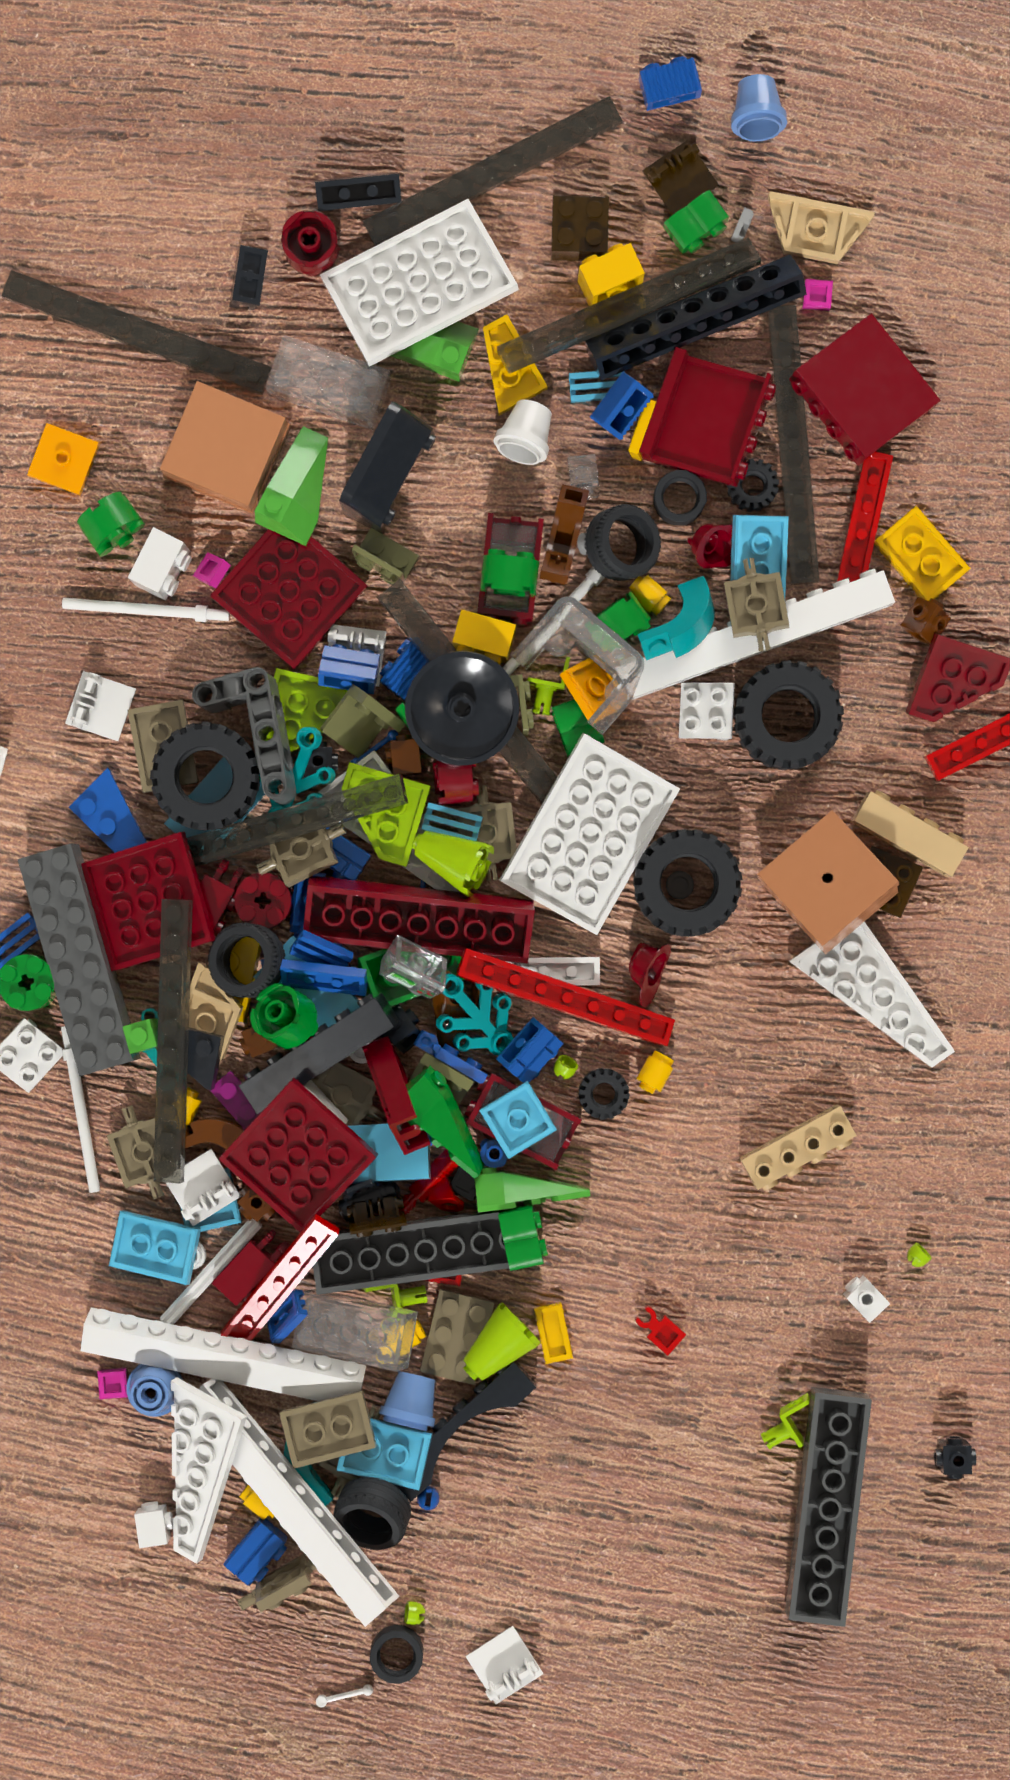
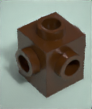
[900,597,951,645]
[237,1185,276,1222]

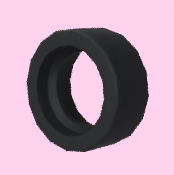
[653,470,707,526]
[370,1625,424,1684]

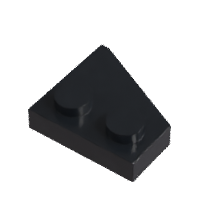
[163,1023,225,1090]

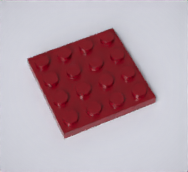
[210,529,368,670]
[81,832,215,972]
[218,1077,378,1233]

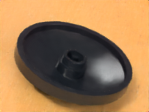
[405,650,519,765]

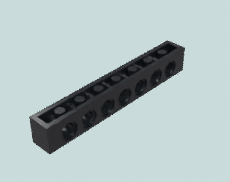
[584,255,807,381]

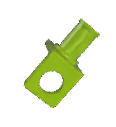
[527,656,570,716]
[363,1284,427,1321]
[761,1393,810,1449]

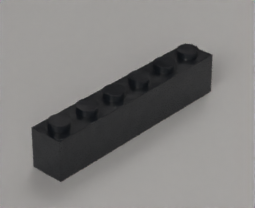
[239,993,400,1114]

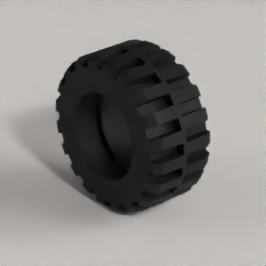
[733,660,844,770]
[150,722,260,831]
[633,829,742,937]

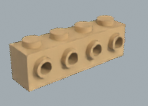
[850,790,969,877]
[739,1104,857,1191]

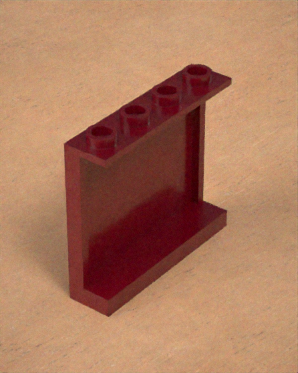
[789,313,941,466]
[639,347,776,487]

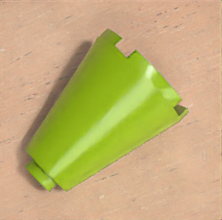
[412,831,494,897]
[463,1302,541,1381]

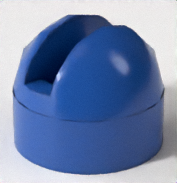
[417,1486,440,1510]

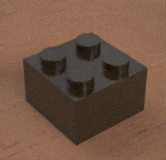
[551,195,609,261]

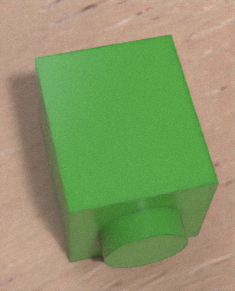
[123,1018,165,1054]

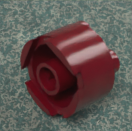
[281,211,340,276]
[433,760,479,805]
[234,873,293,929]

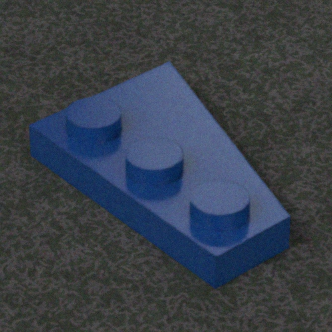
[68,768,147,853]

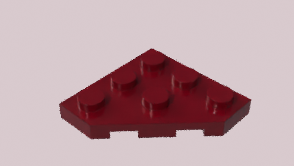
[905,633,1010,722]

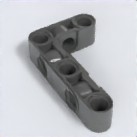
[192,667,296,805]

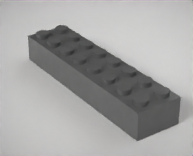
[17,843,141,1076]
[313,1204,535,1295]
[785,1387,872,1627]

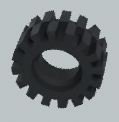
[727,458,779,512]
[578,1068,630,1120]

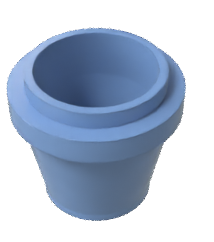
[731,74,787,141]
[126,1364,183,1417]
[379,1371,435,1431]

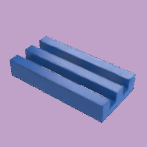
[0,912,40,969]
[289,929,353,967]
[267,1289,308,1344]

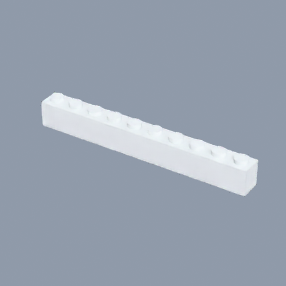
[618,569,895,701]
[80,1307,366,1401]
[199,1379,399,1627]

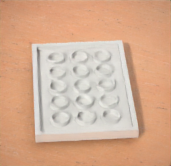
[320,199,519,367]
[499,733,680,935]

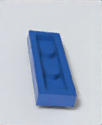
[280,959,367,996]

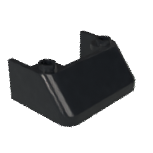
[339,401,436,534]

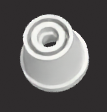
[494,400,552,465]

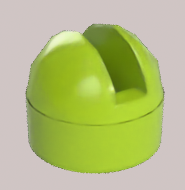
[553,1055,578,1080]
[907,1242,932,1267]
[404,1601,426,1625]

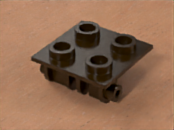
[642,140,719,215]
[870,846,924,918]
[346,1195,407,1237]

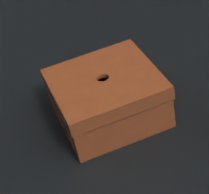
[160,381,291,516]
[757,810,899,955]

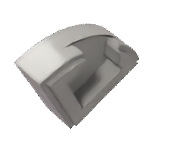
[731,208,754,244]

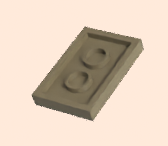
[127,700,199,793]
[420,1288,494,1385]
[279,1390,377,1469]

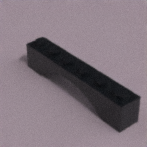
[395,1360,537,1502]

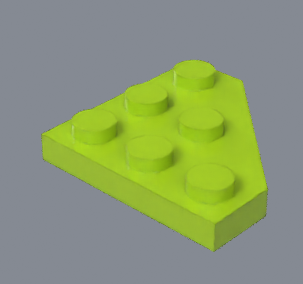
[266,668,348,753]
[341,762,431,867]

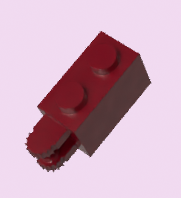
[200,859,245,937]
[212,1229,290,1306]

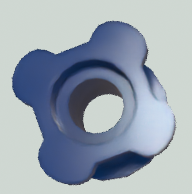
[480,1138,507,1168]

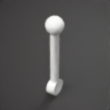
[316,1684,373,1707]

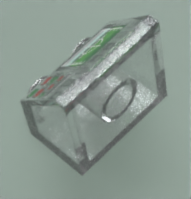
[380,935,447,999]

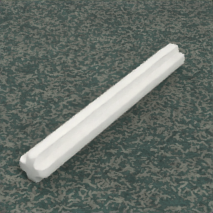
[160,1219,262,1325]

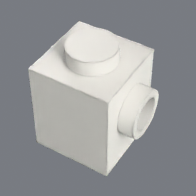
[843,1276,890,1323]
[134,1501,173,1548]

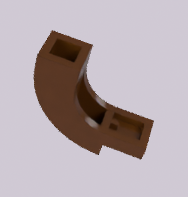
[539,484,589,585]
[167,1118,245,1154]

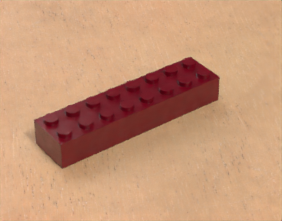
[303,876,535,964]

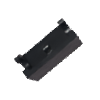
[229,245,268,310]

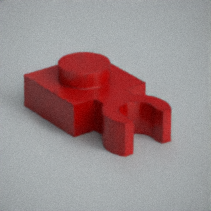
[635,1305,686,1356]

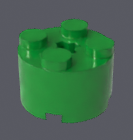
[77,492,145,557]
[480,549,539,597]
[586,591,651,653]
[0,954,56,1011]
[250,984,318,1049]

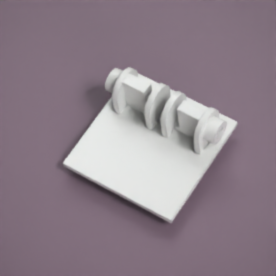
[328,625,386,687]
[65,671,136,741]
[679,683,735,740]
[0,1018,63,1093]
[163,1149,241,1226]
[466,1626,543,1704]

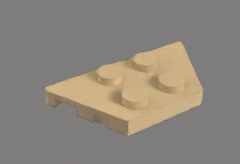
[768,191,875,264]
[161,962,243,1064]

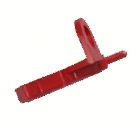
[399,1149,464,1214]

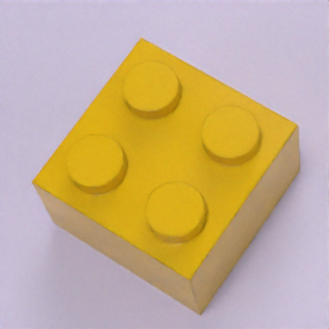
[578,243,645,311]
[452,609,516,665]

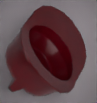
[687,524,732,569]
[629,943,671,1007]

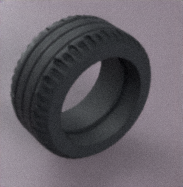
[585,504,661,581]
[208,923,286,998]
[333,1477,411,1550]

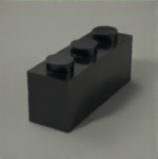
[314,172,402,211]

